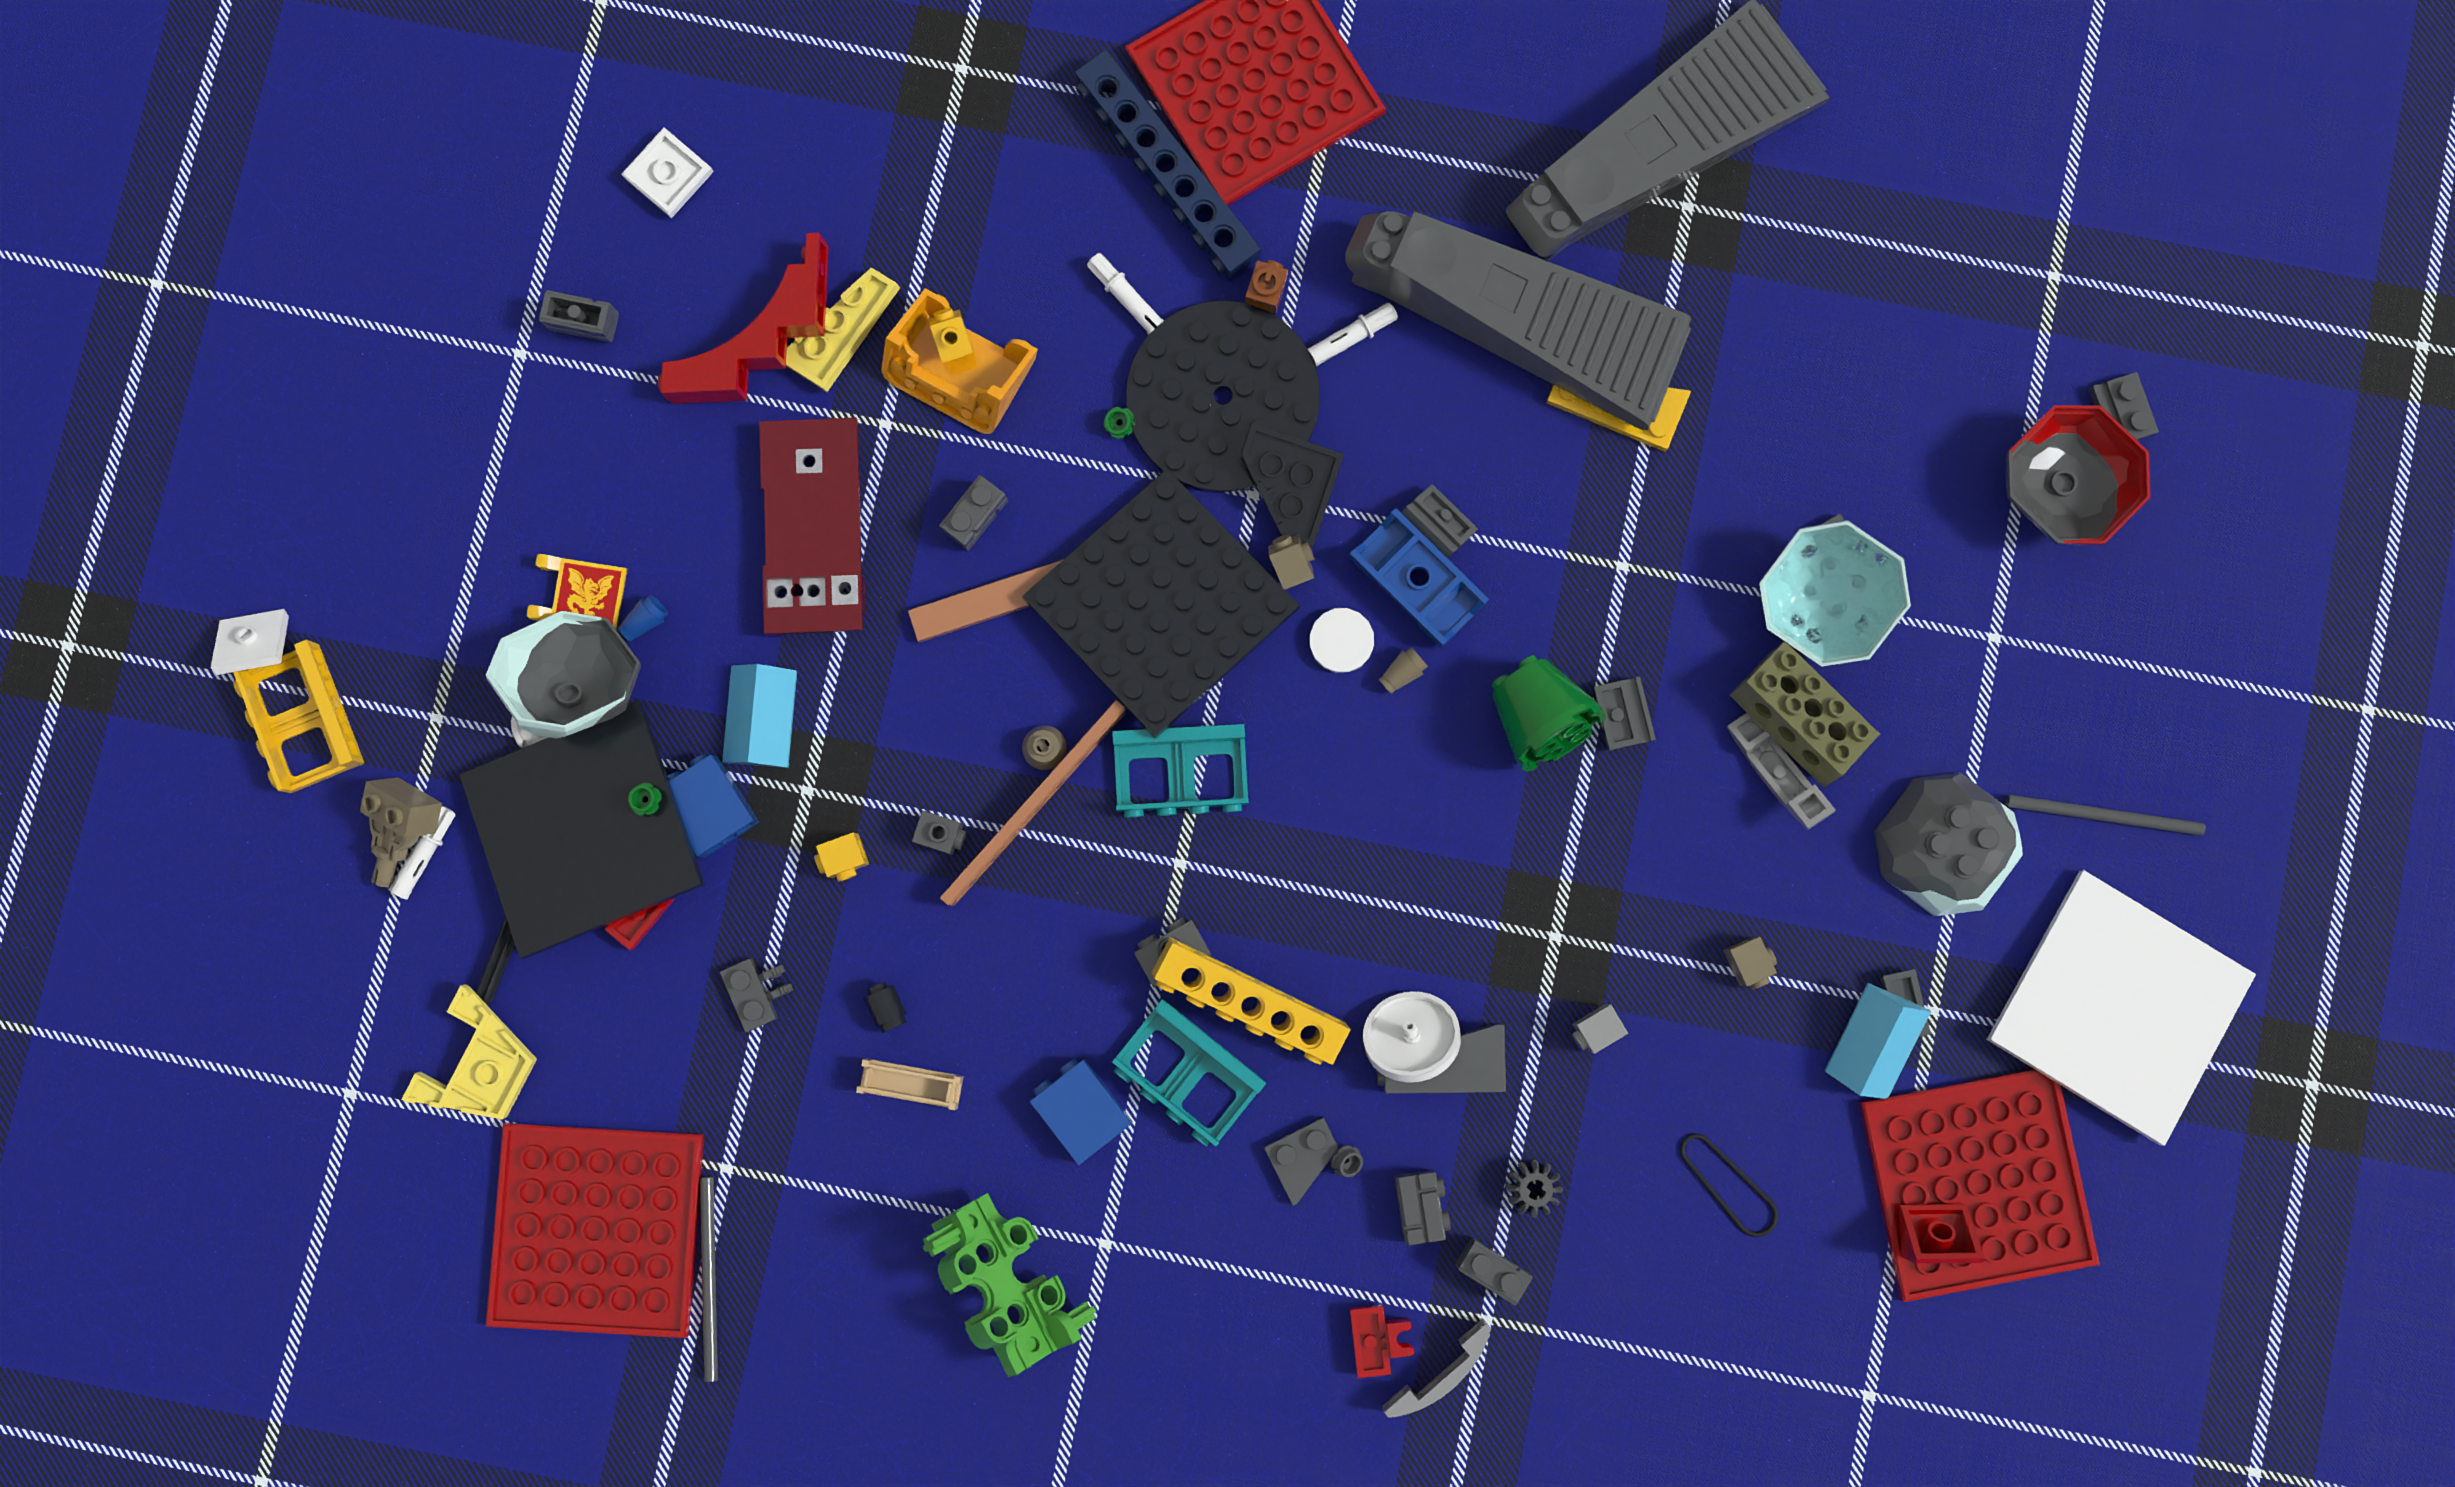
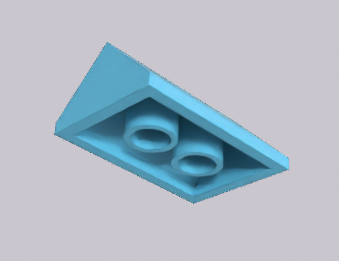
[722,664,797,768]
[1825,983,1931,1099]

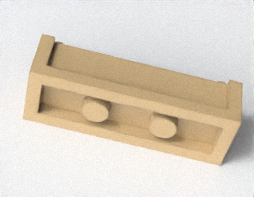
[856,1058,964,1111]

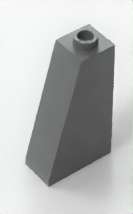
[1377,1024,1506,1094]

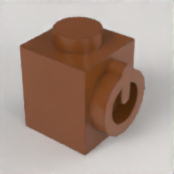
[1245,260,1288,315]

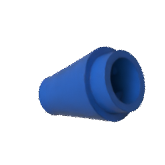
[618,595,668,642]

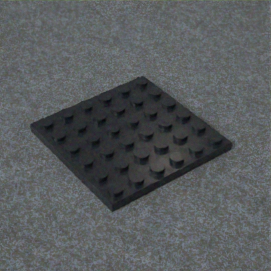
[1022,469,1300,739]

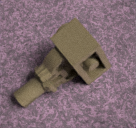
[360,777,442,887]

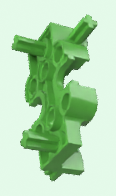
[923,1193,1096,1378]

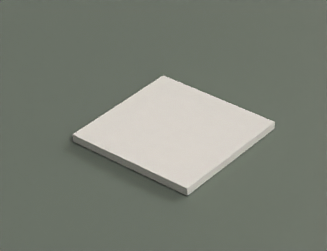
[1986,870,2256,1146]

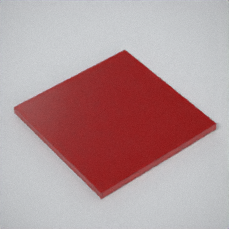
[1125,0,1387,206]
[1859,1069,2100,1302]
[486,1123,704,1338]

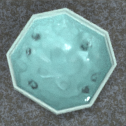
[1759,520,1911,667]

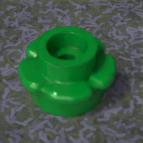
[1104,407,1135,439]
[628,783,662,815]

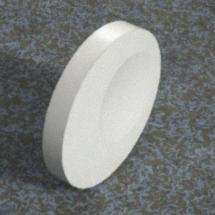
[1363,991,1461,1082]

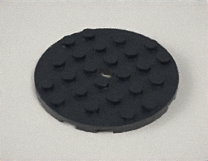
[1126,301,1320,493]

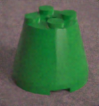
[1491,655,1606,772]

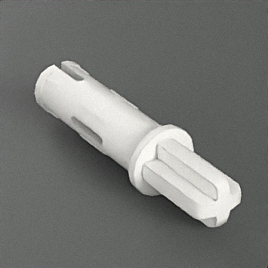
[1087,253,1164,335]
[1307,303,1398,367]
[389,806,455,899]

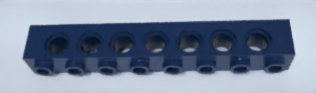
[1075,50,1261,281]

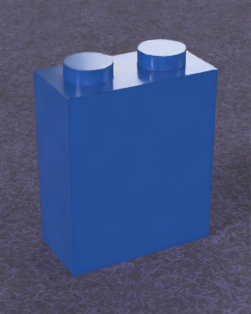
[668,754,760,858]
[1030,1058,1133,1166]

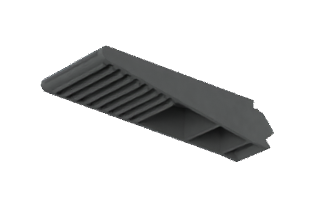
[1506,0,1830,261]
[1345,211,1691,430]

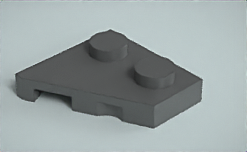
[1264,1117,1338,1206]

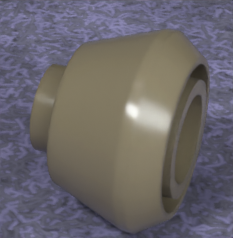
[1022,725,1067,770]

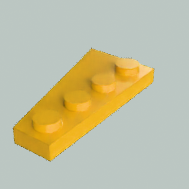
[1546,385,1691,452]

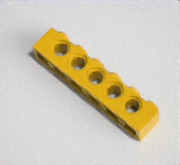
[1152,937,1351,1065]

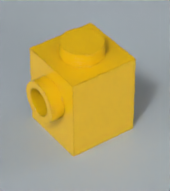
[929,308,973,363]
[814,832,869,882]

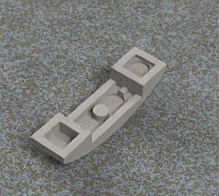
[1727,713,1835,830]
[1382,1318,1491,1418]

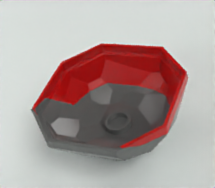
[2005,405,2150,545]

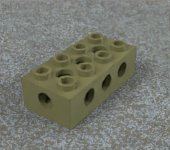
[1730,641,1880,788]

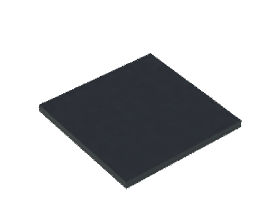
[460,700,705,959]

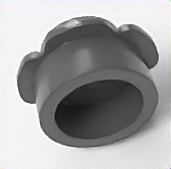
[1331,1145,1363,1177]

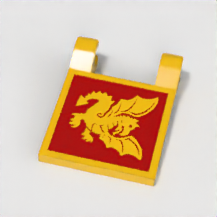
[527,554,627,631]

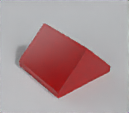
[1899,1204,1985,1263]

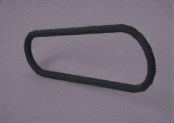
[1680,1133,1778,1237]

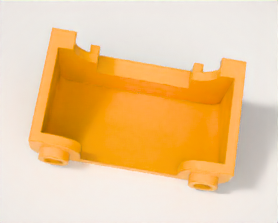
[881,288,1038,434]

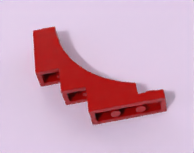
[658,233,829,404]

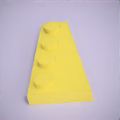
[786,268,900,392]

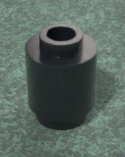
[863,981,907,1033]

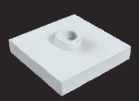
[621,128,714,218]
[211,609,289,675]

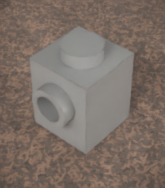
[1572,1004,1628,1054]

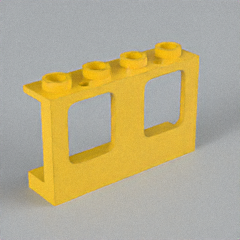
[233,640,364,793]

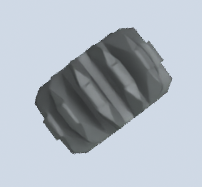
[1505,1159,1563,1218]

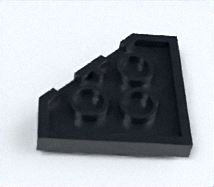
[1241,423,1344,547]

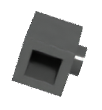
[912,810,966,855]

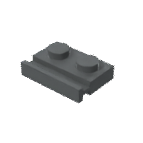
[2089,372,2159,440]
[1401,484,1478,558]
[1592,676,1656,751]

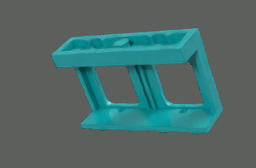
[1112,724,1249,818]
[1112,999,1266,1147]

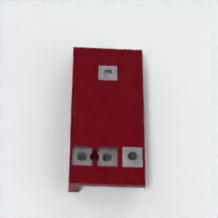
[759,418,866,637]

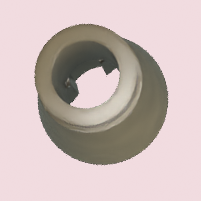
[1379,647,1428,694]

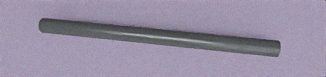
[2005,794,2206,836]
[700,1176,718,1382]

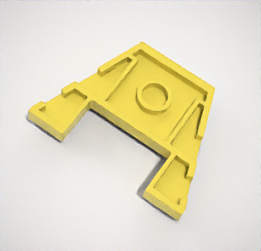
[401,984,537,1119]

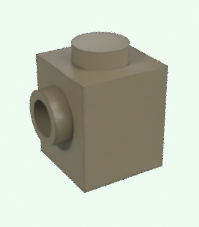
[1268,534,1315,590]
[1723,936,1777,990]

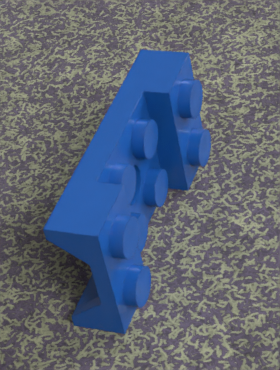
[1349,508,1489,649]

